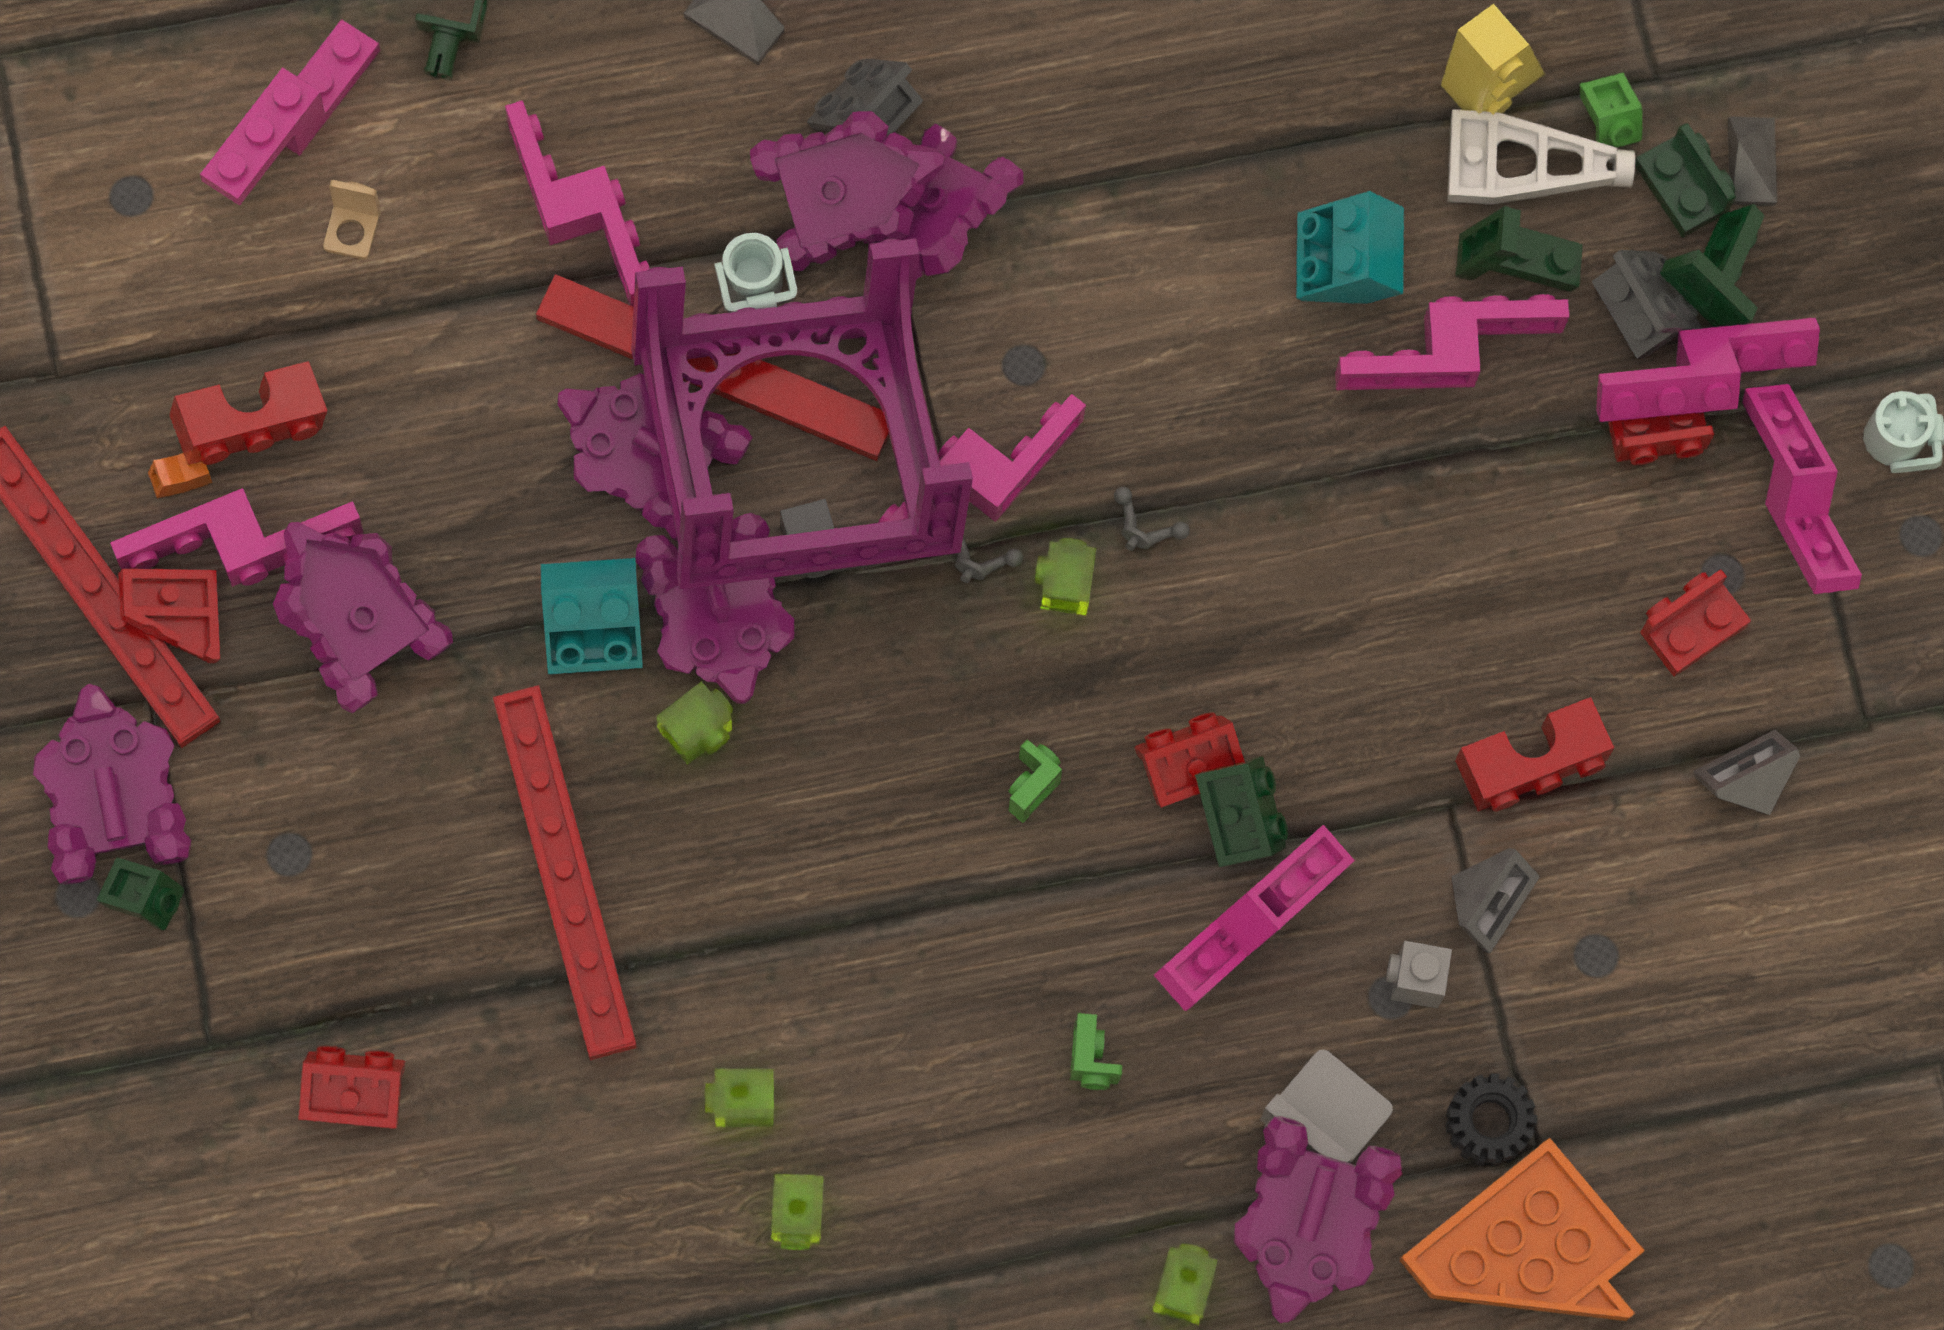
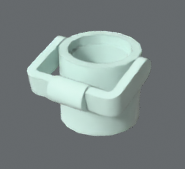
[714,233,797,313]
[1863,391,1944,473]

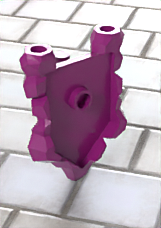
[750,111,946,271]
[863,124,1023,279]
[557,373,753,541]
[635,513,794,704]
[273,522,453,713]
[33,684,191,885]
[1234,1116,1402,1323]

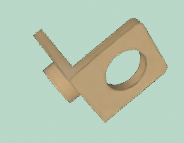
[323,180,381,260]

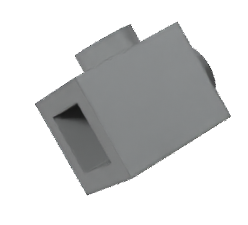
[1386,941,1452,1009]

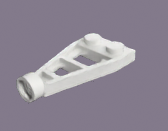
[1447,110,1635,204]

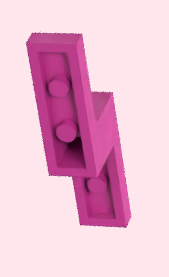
[200,19,380,206]
[505,100,650,307]
[1335,294,1569,390]
[1596,318,1820,422]
[1742,384,1862,594]
[878,393,1086,523]
[110,488,364,587]
[1154,825,1355,1012]

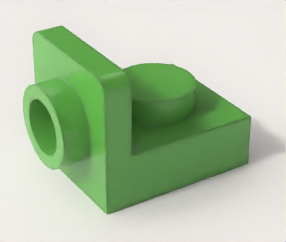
[1580,73,1643,148]
[1008,740,1062,823]
[1070,1013,1122,1090]

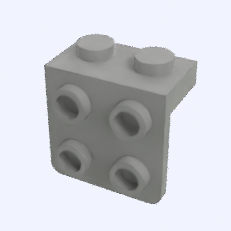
[1260,1050,1393,1164]

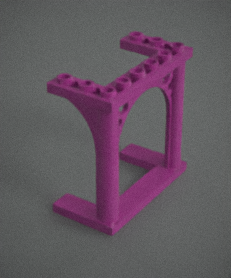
[631,238,973,590]

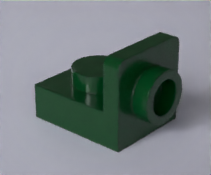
[96,857,184,931]

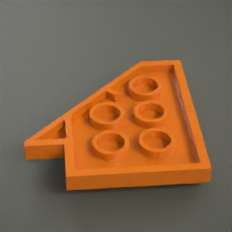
[1399,1138,1644,1321]

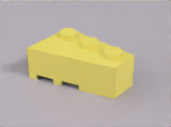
[1441,4,1545,115]

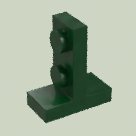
[1660,204,1765,327]
[1456,206,1583,292]

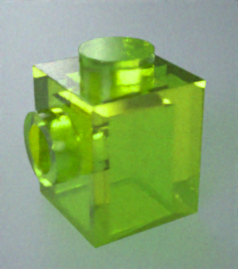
[1034,538,1097,616]
[657,681,733,765]
[705,1069,774,1127]
[771,1174,824,1250]
[1152,1244,1218,1325]

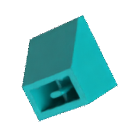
[1296,191,1404,304]
[541,558,643,674]

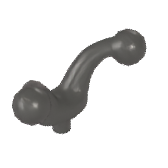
[1114,486,1190,551]
[955,536,1023,583]

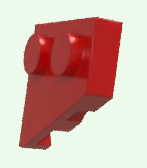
[118,569,220,663]

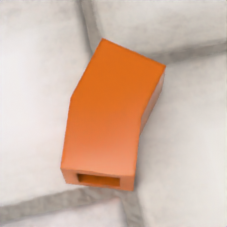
[148,453,213,498]

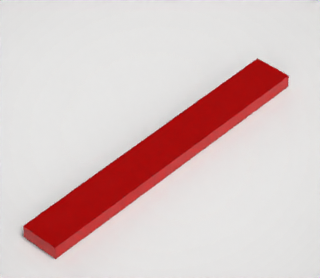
[536,274,889,461]
[0,426,221,748]
[493,685,637,1060]

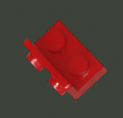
[1608,412,1714,465]
[1640,569,1751,677]
[1134,712,1245,807]
[298,1046,405,1129]

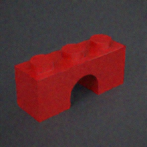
[169,361,328,465]
[1455,697,1614,812]

